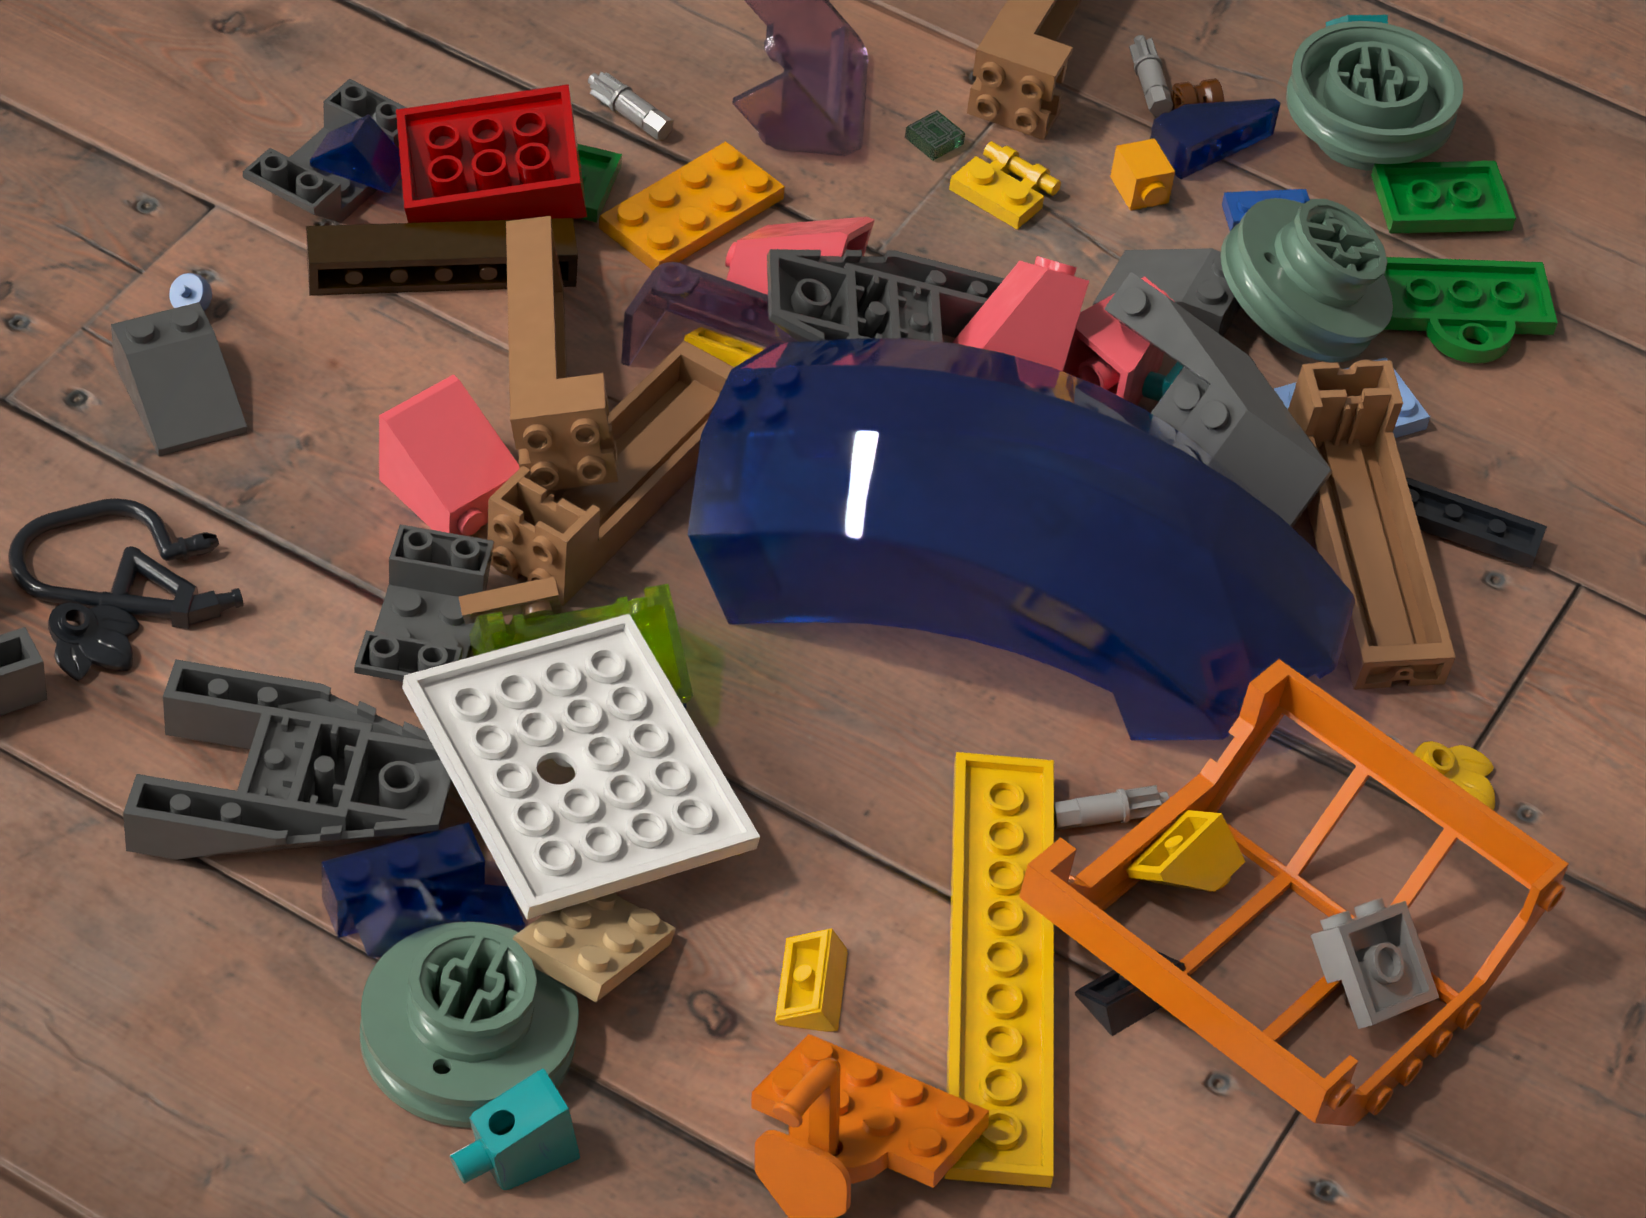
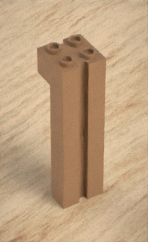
[967,0,1082,140]
[506,216,618,491]
[487,341,759,606]
[1288,360,1456,689]

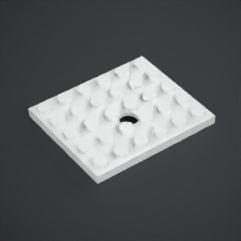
[402,614,760,919]

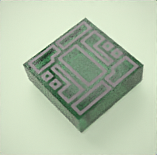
[905,110,965,161]

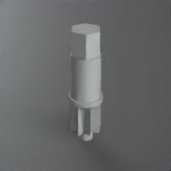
[1129,35,1173,117]
[588,72,674,140]
[1054,785,1169,831]

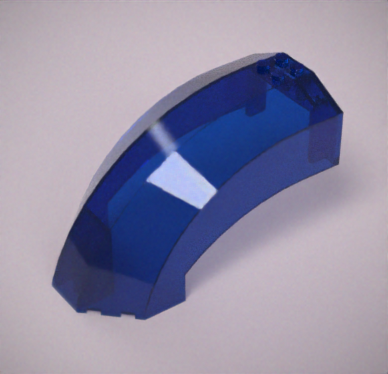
[687,338,1355,740]

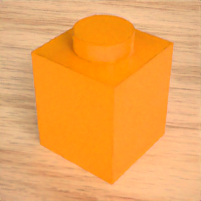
[1110,138,1175,211]

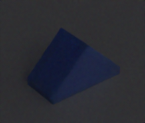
[310,115,401,193]

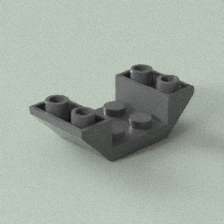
[243,79,407,223]
[354,524,494,682]

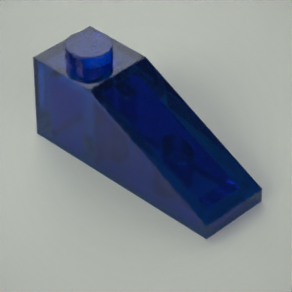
[1150,98,1281,180]
[352,877,526,958]

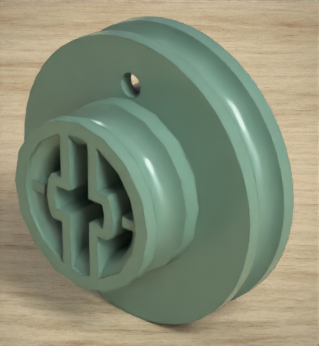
[1286,21,1464,171]
[1220,198,1393,363]
[360,922,579,1128]

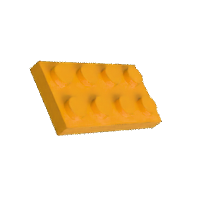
[599,141,785,275]

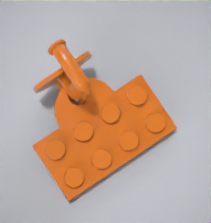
[751,1034,989,1218]

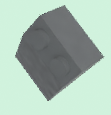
[1093,248,1241,337]
[111,302,247,456]

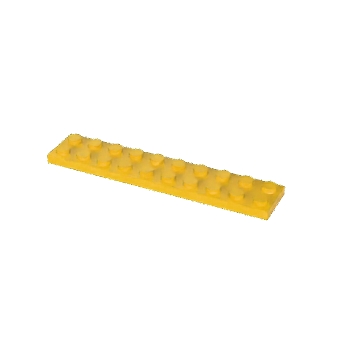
[945,752,1054,1188]

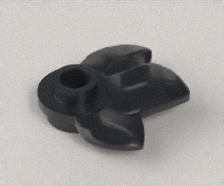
[48,602,140,681]

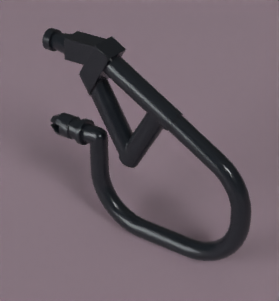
[8,498,244,629]

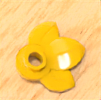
[1413,741,1495,810]

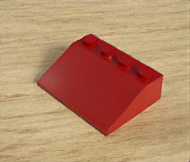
[396,84,587,223]

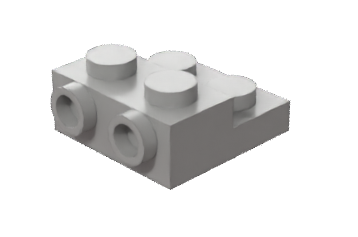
[1311,898,1439,1029]

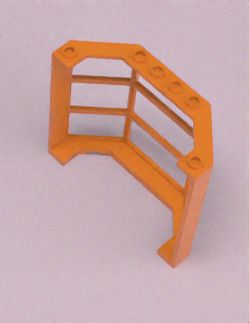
[1019,659,1569,1126]

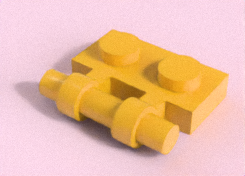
[949,141,1061,230]

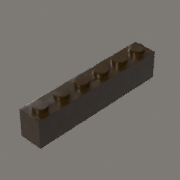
[306,218,578,296]

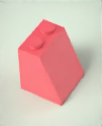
[725,217,875,297]
[949,256,1089,386]
[1058,277,1175,433]
[379,374,520,536]

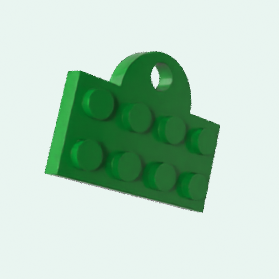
[1384,257,1558,363]

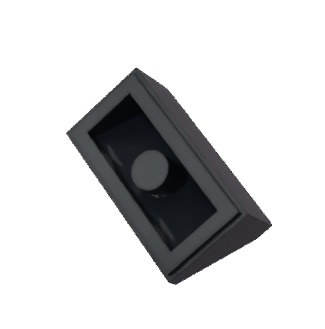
[1075,950,1186,1036]

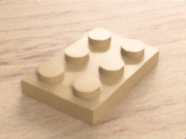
[513,893,676,1002]

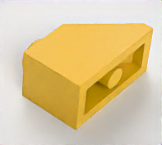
[1125,810,1246,892]

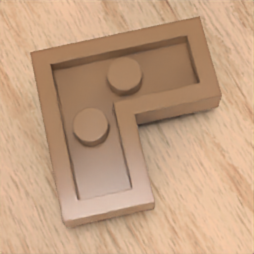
[459,576,563,628]

